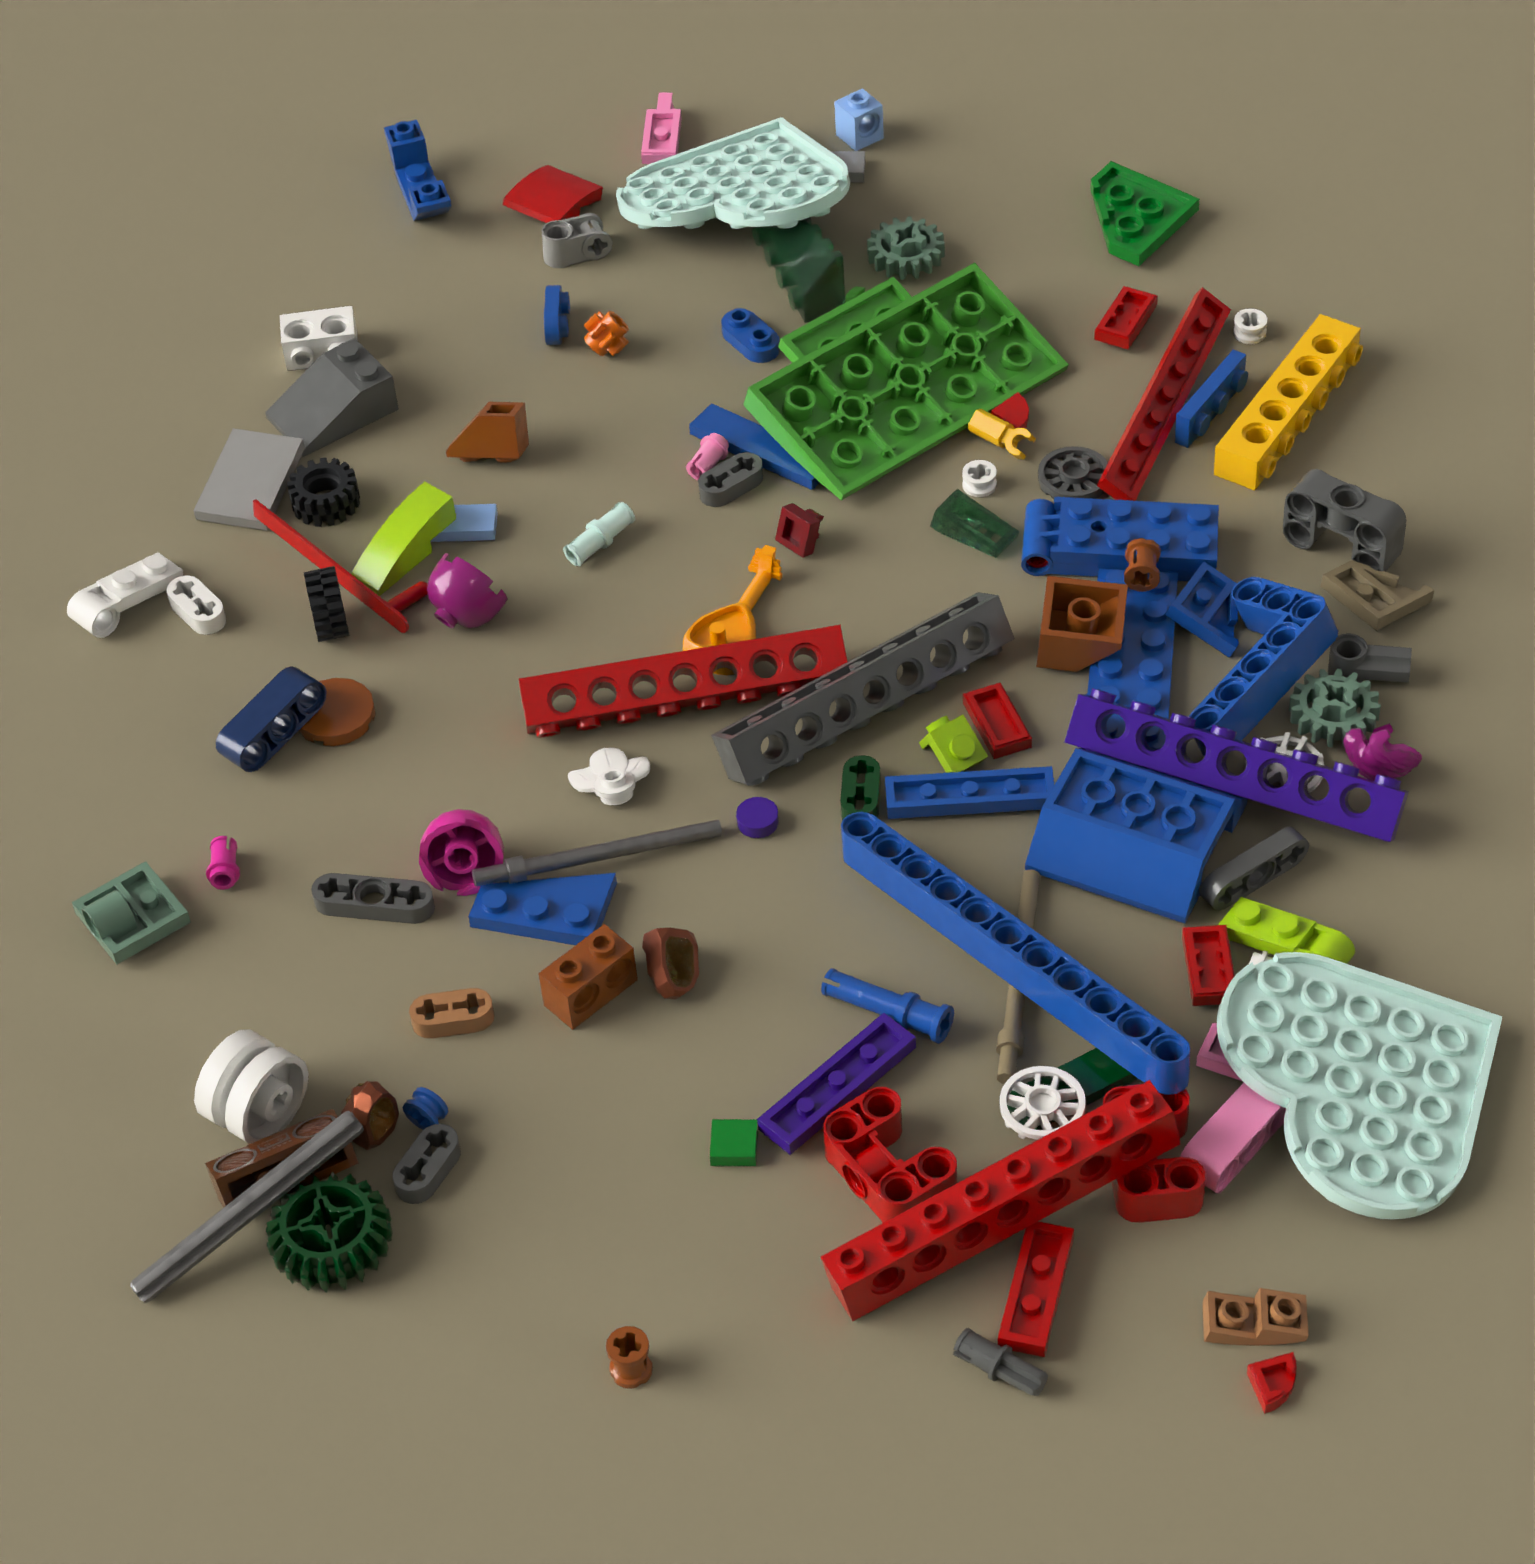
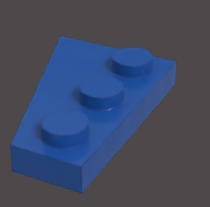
[468,873,617,945]

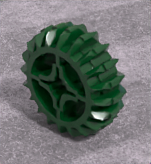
[266,1171,393,1293]

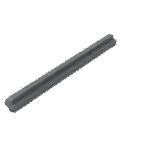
[130,1111,364,1303]

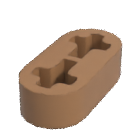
[409,988,495,1038]

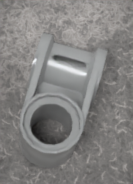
[541,213,613,268]

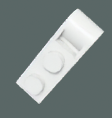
[67,552,183,638]

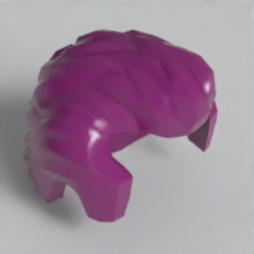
[1343,723,1422,781]

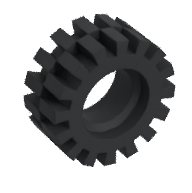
[287,457,360,527]
[303,566,350,642]

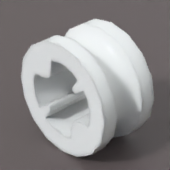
[1233,308,1268,344]
[962,460,997,497]

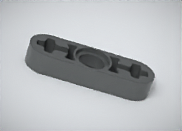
[1199,827,1309,911]
[311,873,435,924]

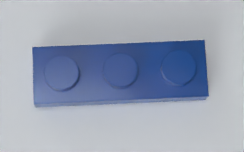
[1175,349,1248,448]

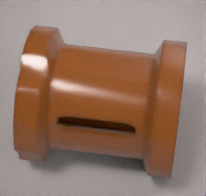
[1124,538,1161,592]
[606,1326,653,1389]

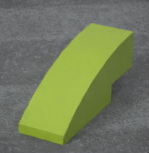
[351,481,456,596]

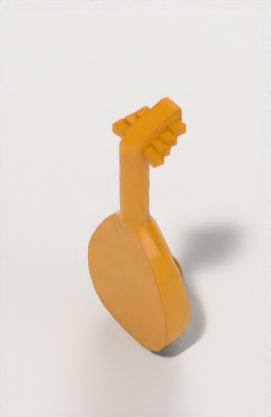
[683,545,782,676]

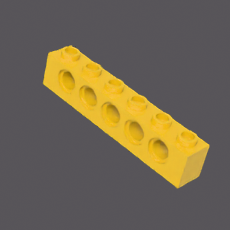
[1214,314,1363,491]

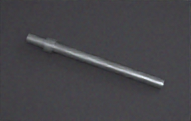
[472,820,722,886]

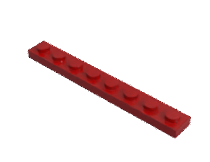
[1096,287,1231,501]

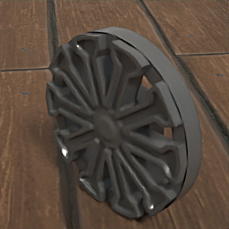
[1038,446,1108,499]

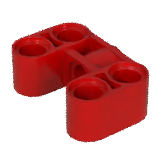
[1103,1084,1206,1223]
[823,1087,957,1223]

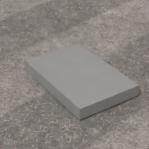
[193,428,305,531]

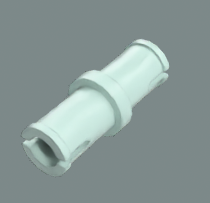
[563,502,635,566]

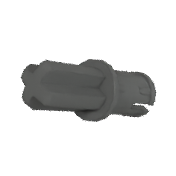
[953,1328,1048,1396]

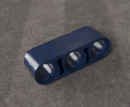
[216,666,327,772]

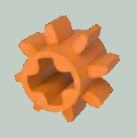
[584,311,629,356]

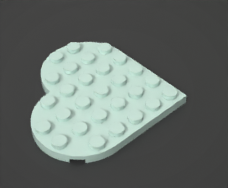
[616,117,850,229]
[1217,952,1502,1220]

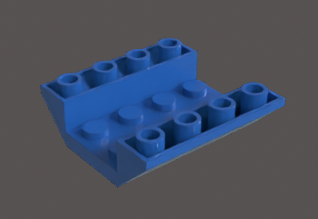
[1025,748,1248,924]

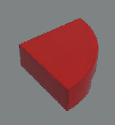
[991,392,1029,429]
[1247,1352,1297,1414]

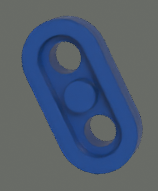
[544,285,570,345]
[721,308,780,363]

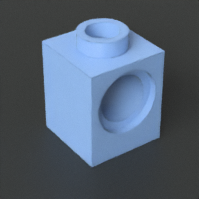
[834,88,884,151]

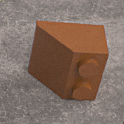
[1036,576,1128,672]

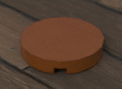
[299,678,376,746]

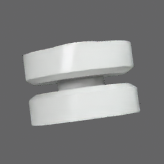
[194,1029,309,1144]

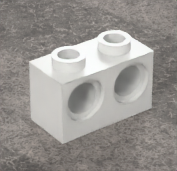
[280,306,358,371]

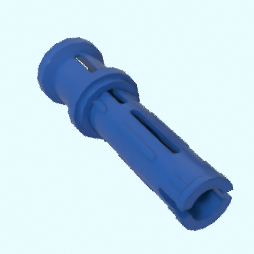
[821,968,954,1044]

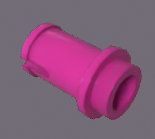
[206,835,240,890]

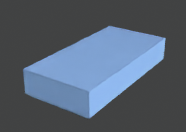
[431,504,498,542]

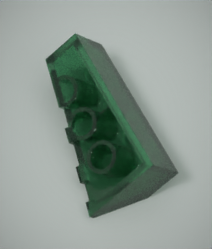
[752,217,845,323]

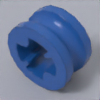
[402,1087,449,1130]

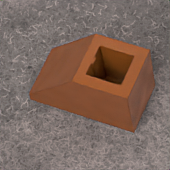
[446,402,529,463]

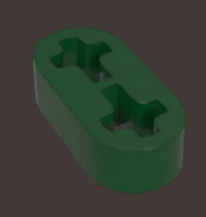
[840,755,881,820]

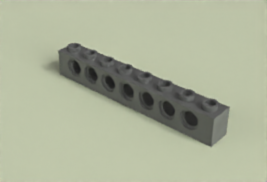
[711,592,1015,786]

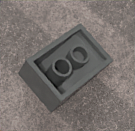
[265,338,399,457]

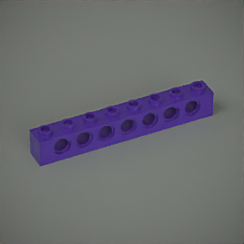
[1064,688,1409,842]

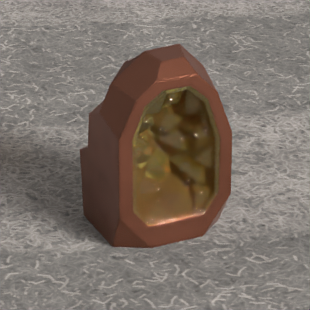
[642,927,699,1000]
[341,1081,399,1150]

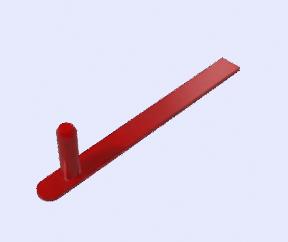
[253,499,428,633]

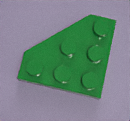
[1091,161,1199,266]

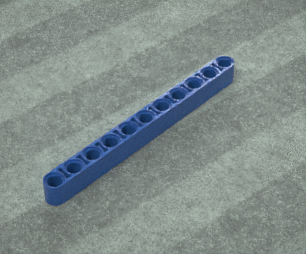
[841,812,1190,1095]

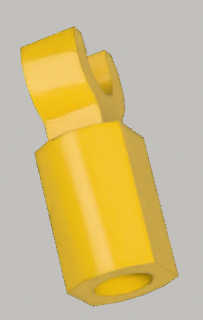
[968,409,1036,460]

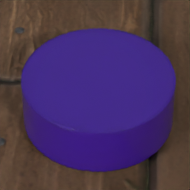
[736,797,779,838]

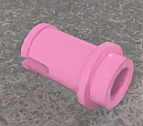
[686,433,729,480]

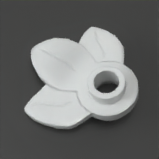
[568,748,651,805]

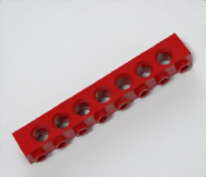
[519,625,848,738]
[820,1080,1180,1322]

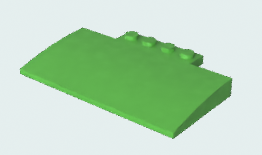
[743,263,1069,500]

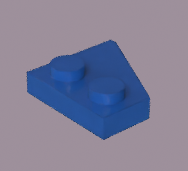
[1165,562,1239,658]

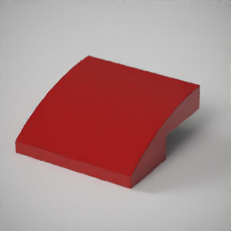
[502,165,603,223]

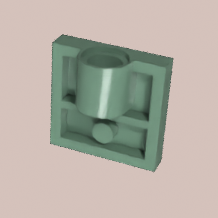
[72,861,191,965]

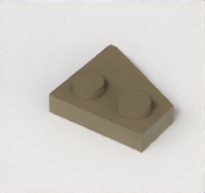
[1320,560,1434,631]

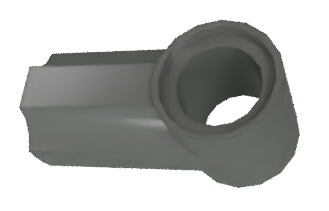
[1328,633,1412,683]

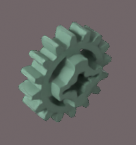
[867,217,945,280]
[1289,668,1381,747]

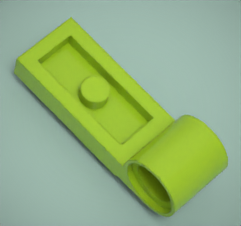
[1218,897,1355,964]

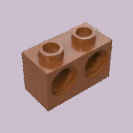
[538,924,638,1030]

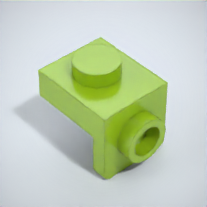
[919,714,988,773]

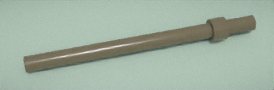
[996,869,1040,1084]

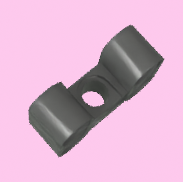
[1283,469,1406,571]

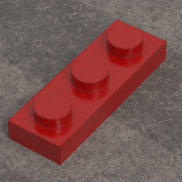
[998,1221,1074,1357]

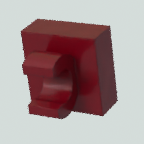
[775,503,824,558]

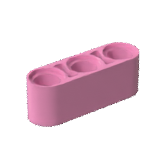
[1180,1083,1286,1193]

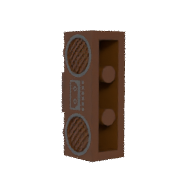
[205,1109,359,1208]

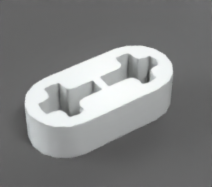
[167,575,226,635]

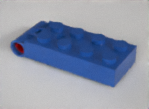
[1021,497,1219,581]

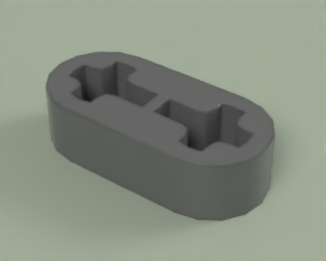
[698,452,763,507]
[393,1124,461,1204]

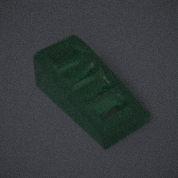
[930,489,1020,558]

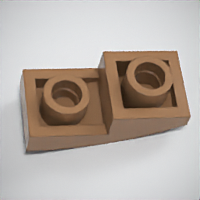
[1203,1288,1309,1346]

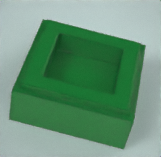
[710,1119,758,1166]

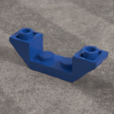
[384,119,452,221]

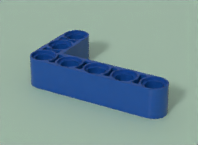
[1189,577,1338,757]

